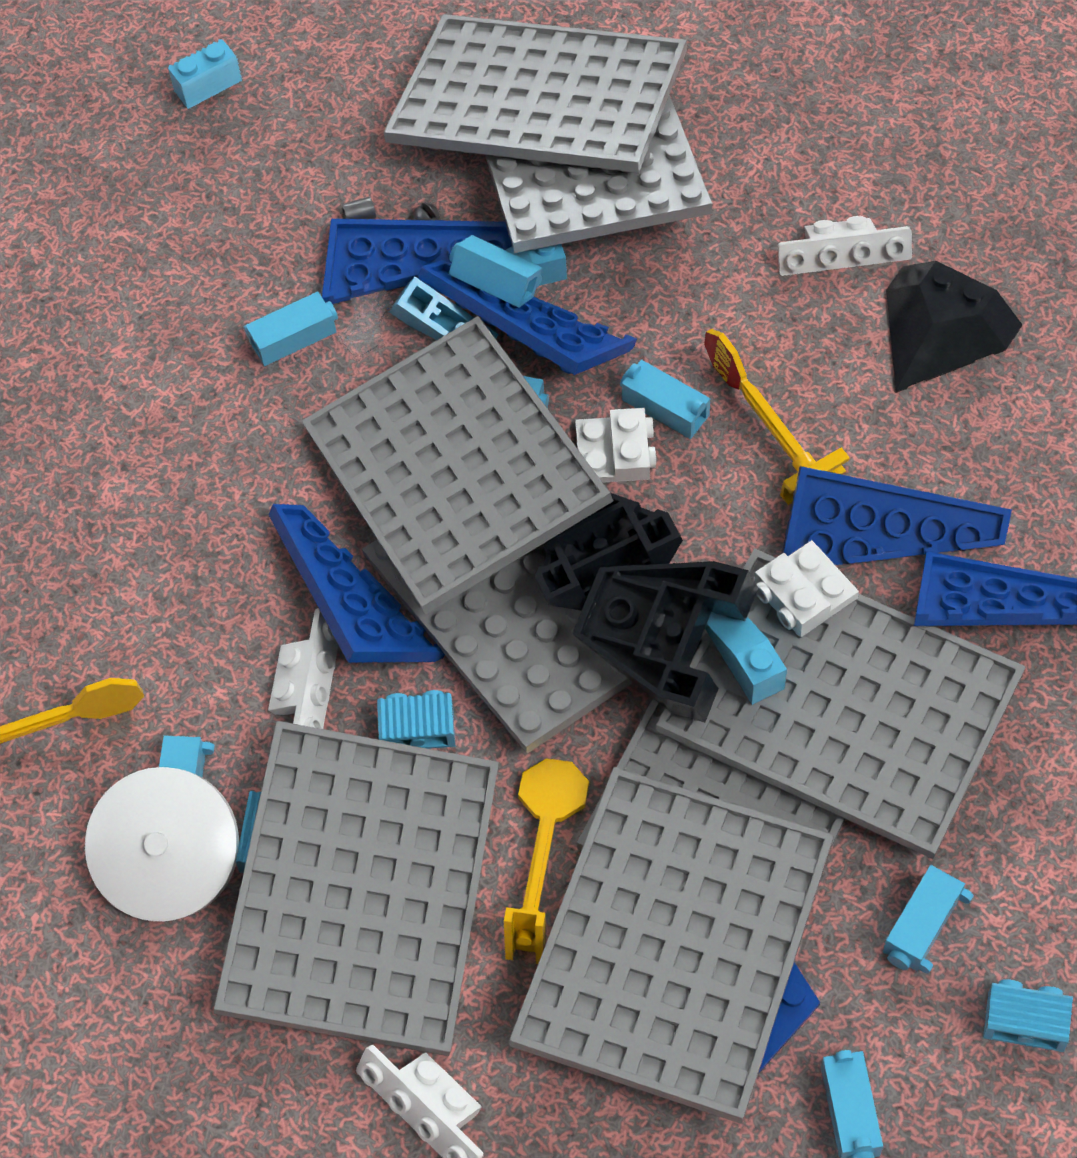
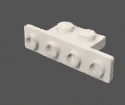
[778,216,912,276]
[268,608,338,729]
[356,1045,483,1158]

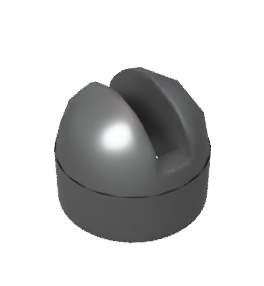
[414,203,440,220]

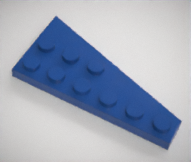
[322,219,512,304]
[418,260,637,375]
[782,466,1012,565]
[268,504,445,663]
[914,551,1077,626]

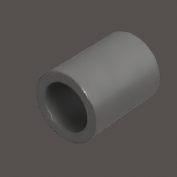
[341,196,376,219]

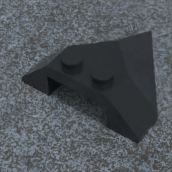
[886,261,1022,393]
[535,493,683,611]

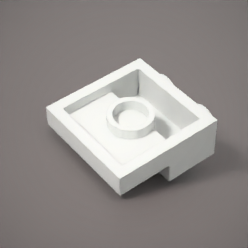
[576,408,656,483]
[754,540,859,638]

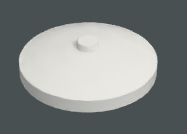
[85,767,239,921]

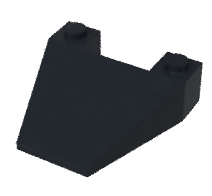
[572,561,758,723]

